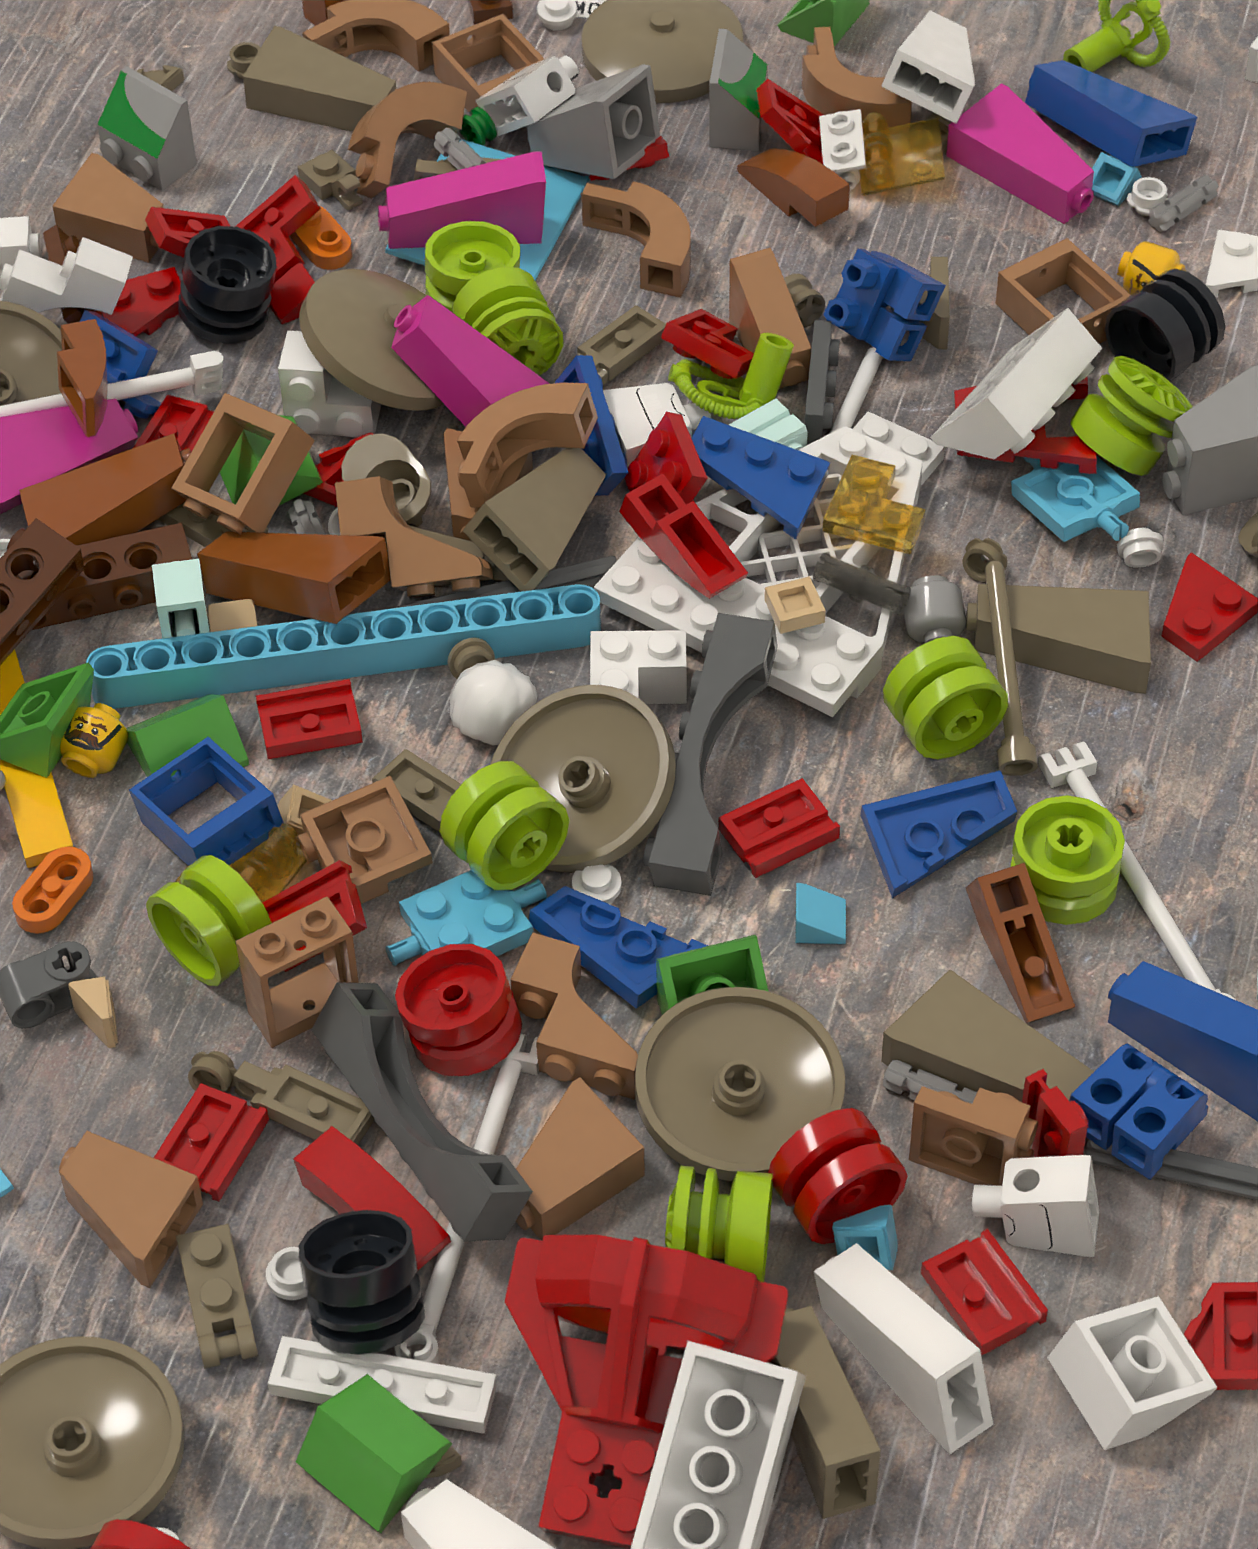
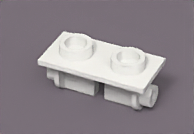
[819,109,866,190]

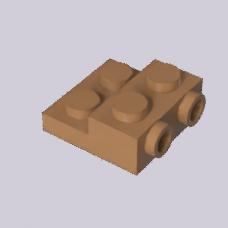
[297,776,433,904]
[909,1086,1039,1186]

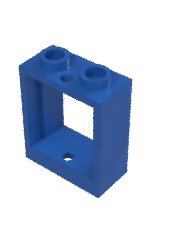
[129,737,285,866]

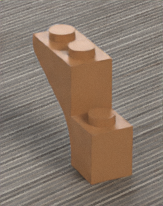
[335,476,494,598]
[510,932,638,1100]

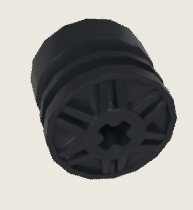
[178,226,277,344]
[1105,269,1226,382]
[299,1210,425,1355]

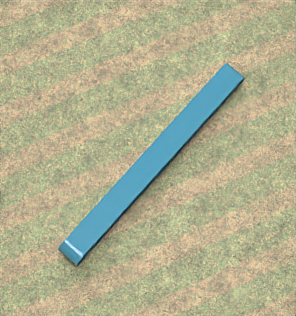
[86,585,601,709]

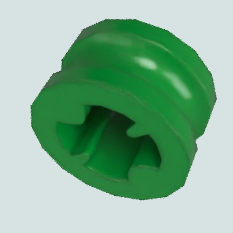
[460,107,497,146]

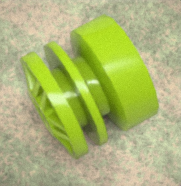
[452,267,563,376]
[1070,356,1192,476]
[665,1166,773,1282]

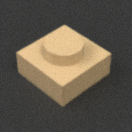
[764,576,826,634]

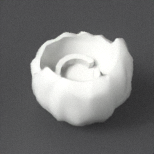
[450,660,537,746]

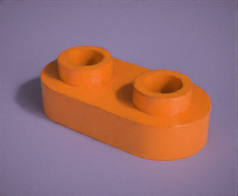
[290,206,352,270]
[12,847,93,933]

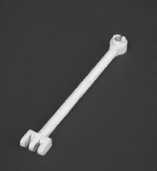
[0,351,223,417]
[1038,741,1236,1000]
[395,1034,539,1364]

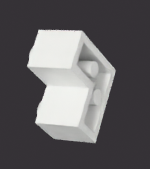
[278,331,381,437]
[590,630,687,704]

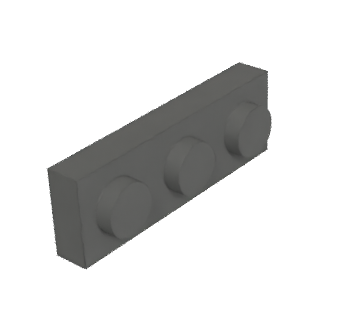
[805,320,840,445]

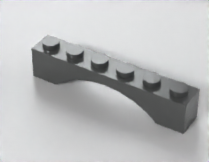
[643,613,778,896]
[311,982,533,1242]

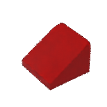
[269,262,315,324]

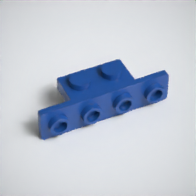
[80,310,161,419]

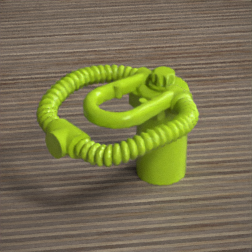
[1063,0,1171,72]
[668,333,794,420]

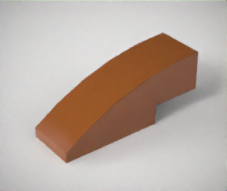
[737,148,850,227]
[57,319,108,437]

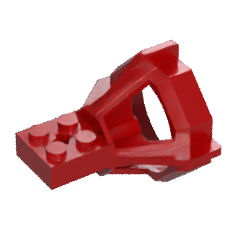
[504,1235,789,1549]

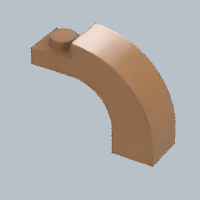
[303,0,450,72]
[802,27,912,136]
[348,82,467,198]
[581,181,691,298]
[457,383,598,508]

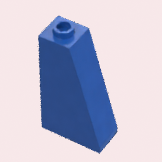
[1025,60,1198,167]
[1108,961,1258,1121]

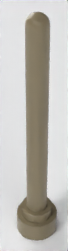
[985,561,1038,776]

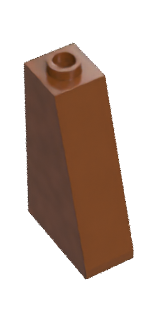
[19,434,192,546]
[197,531,391,624]

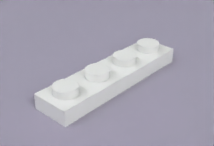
[268,1336,497,1434]

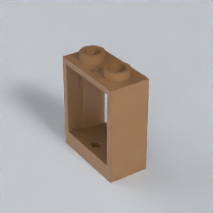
[432,14,545,112]
[996,238,1131,344]
[171,393,315,535]
[236,897,359,1048]

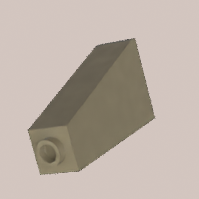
[243,26,396,132]
[462,448,606,592]
[966,584,1151,694]
[881,970,1094,1102]
[769,1306,881,1519]

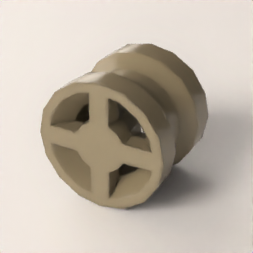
[784,273,826,328]

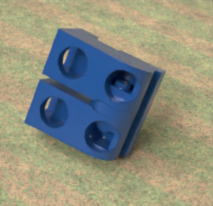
[824,248,946,361]
[1070,1043,1208,1180]

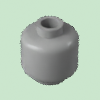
[902,575,967,643]

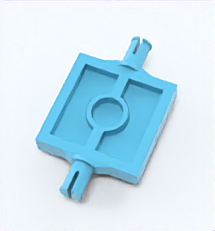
[1011,455,1140,542]
[386,870,547,966]

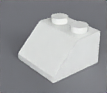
[1047,1296,1217,1450]

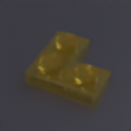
[822,455,926,554]

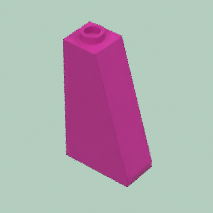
[946,83,1094,224]
[378,152,546,249]
[391,295,550,427]
[0,398,138,514]

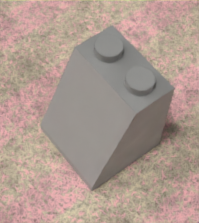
[527,64,661,179]
[1162,365,1258,515]

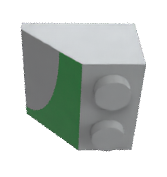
[709,29,775,151]
[97,66,197,191]

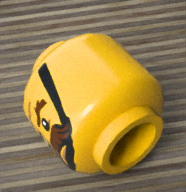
[1117,241,1186,295]
[60,703,128,778]

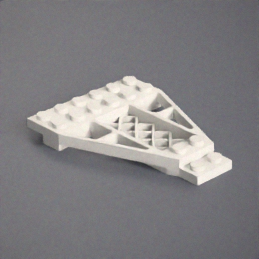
[594,412,945,717]

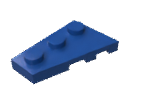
[554,355,629,496]
[691,416,830,540]
[860,770,1017,898]
[529,886,708,1009]

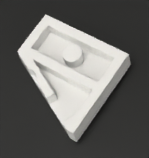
[1206,229,1258,298]

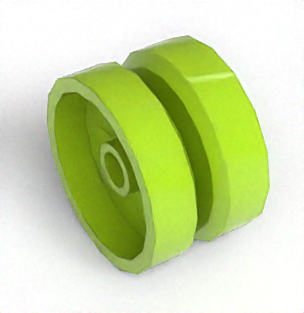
[425,221,520,312]
[883,636,1008,760]
[439,761,570,890]
[1010,795,1125,925]
[146,855,272,986]

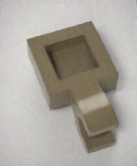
[297,150,363,210]

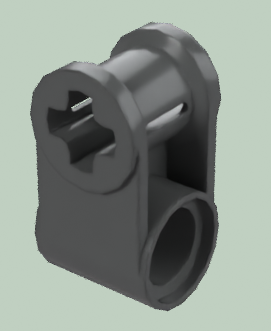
[0,941,97,1029]

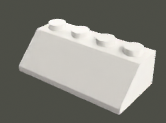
[930,308,1102,459]
[631,1341,806,1549]

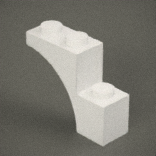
[0,237,133,315]

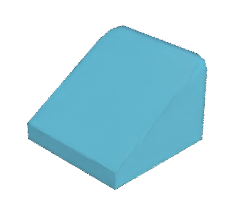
[1092,152,1142,207]
[795,883,846,944]
[833,1205,898,1270]

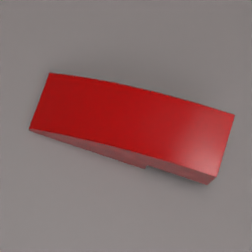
[619,473,748,599]
[293,1126,451,1272]

